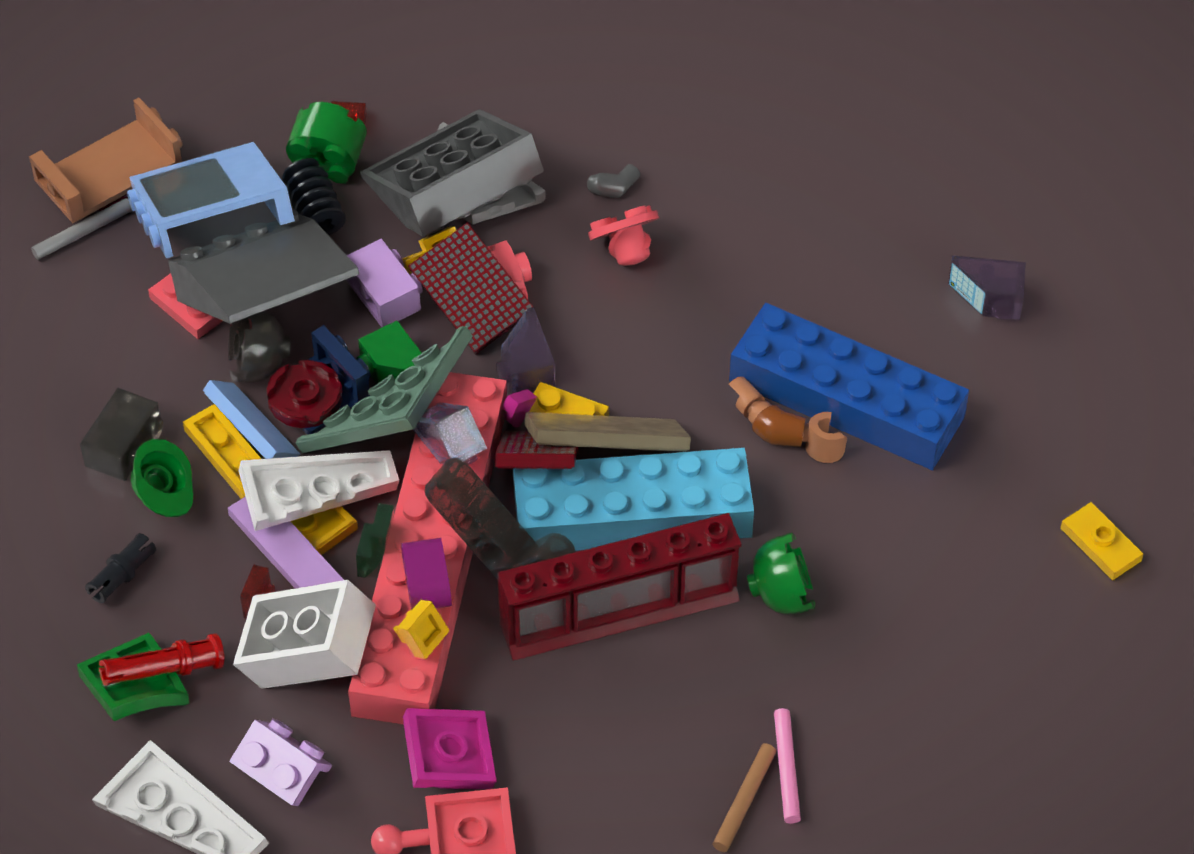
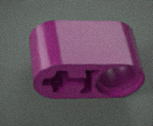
[401,537,452,610]

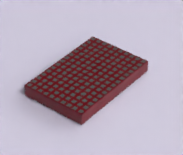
[408,222,535,355]
[495,431,579,469]

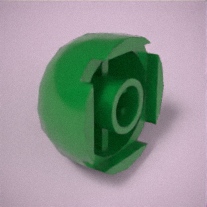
[747,533,816,615]

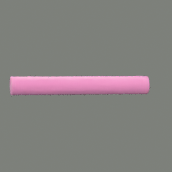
[774,708,801,824]

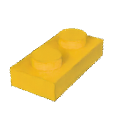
[529,382,609,416]

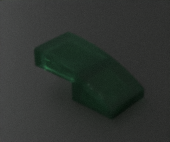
[356,503,394,578]

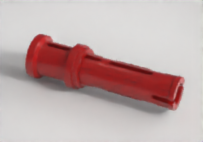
[99,633,225,686]

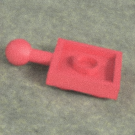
[371,787,516,854]

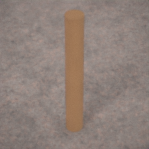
[713,743,777,852]

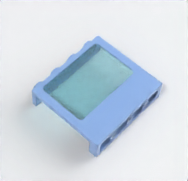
[127,142,295,258]

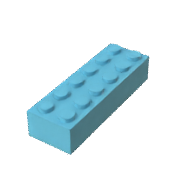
[513,448,754,555]

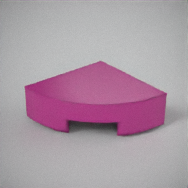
[503,389,538,427]

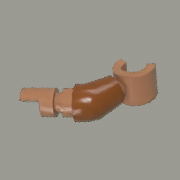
[729,376,847,463]

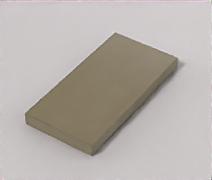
[525,412,691,452]

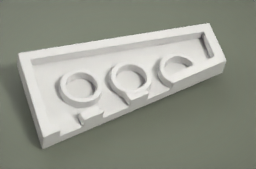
[239,450,399,531]
[92,740,269,854]

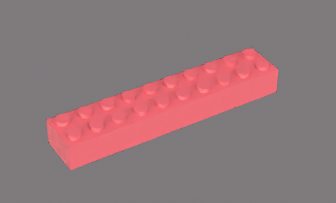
[348,372,507,725]

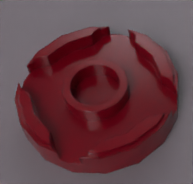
[266,360,343,428]

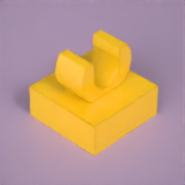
[393,600,450,659]

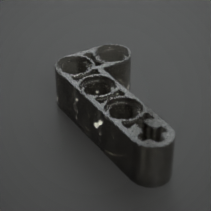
[424,458,576,580]

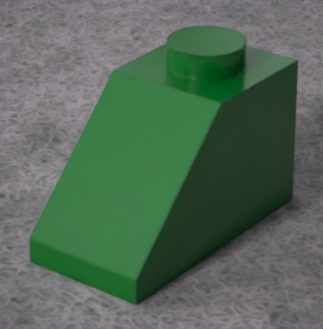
[356,320,422,384]

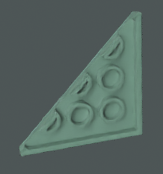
[295,326,473,453]

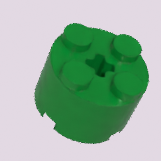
[286,102,367,184]

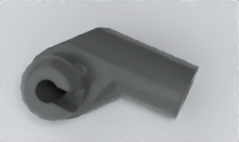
[587,164,640,198]

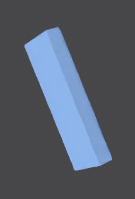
[203,380,300,459]

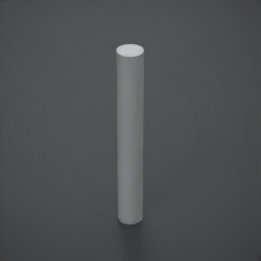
[31,198,132,260]

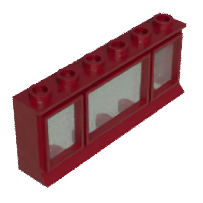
[498,513,742,661]

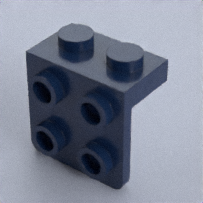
[301,325,371,435]

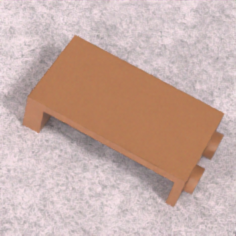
[29,97,183,223]

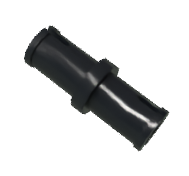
[85,533,156,603]

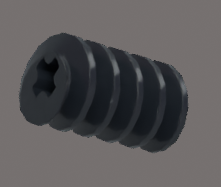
[282,158,346,236]

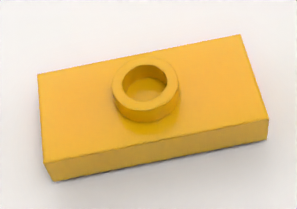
[1060,502,1144,581]

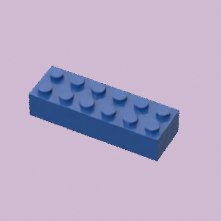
[729,302,969,471]

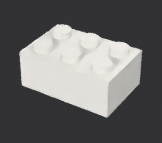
[233,580,376,689]

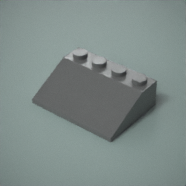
[360,109,544,236]
[168,211,359,324]

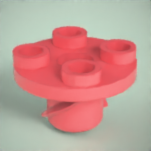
[588,205,660,266]

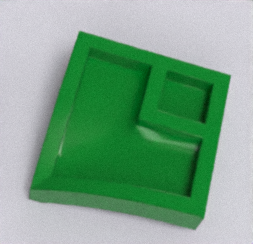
[77,633,190,721]

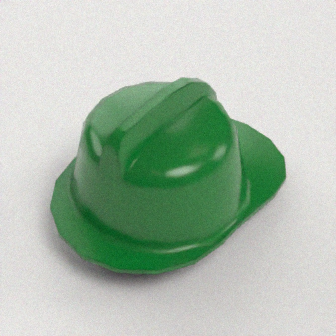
[131,439,193,518]

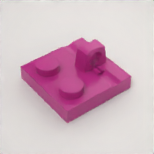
[403,708,497,789]

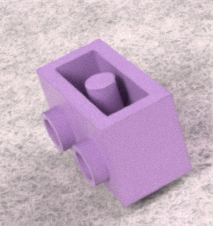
[346,238,423,327]

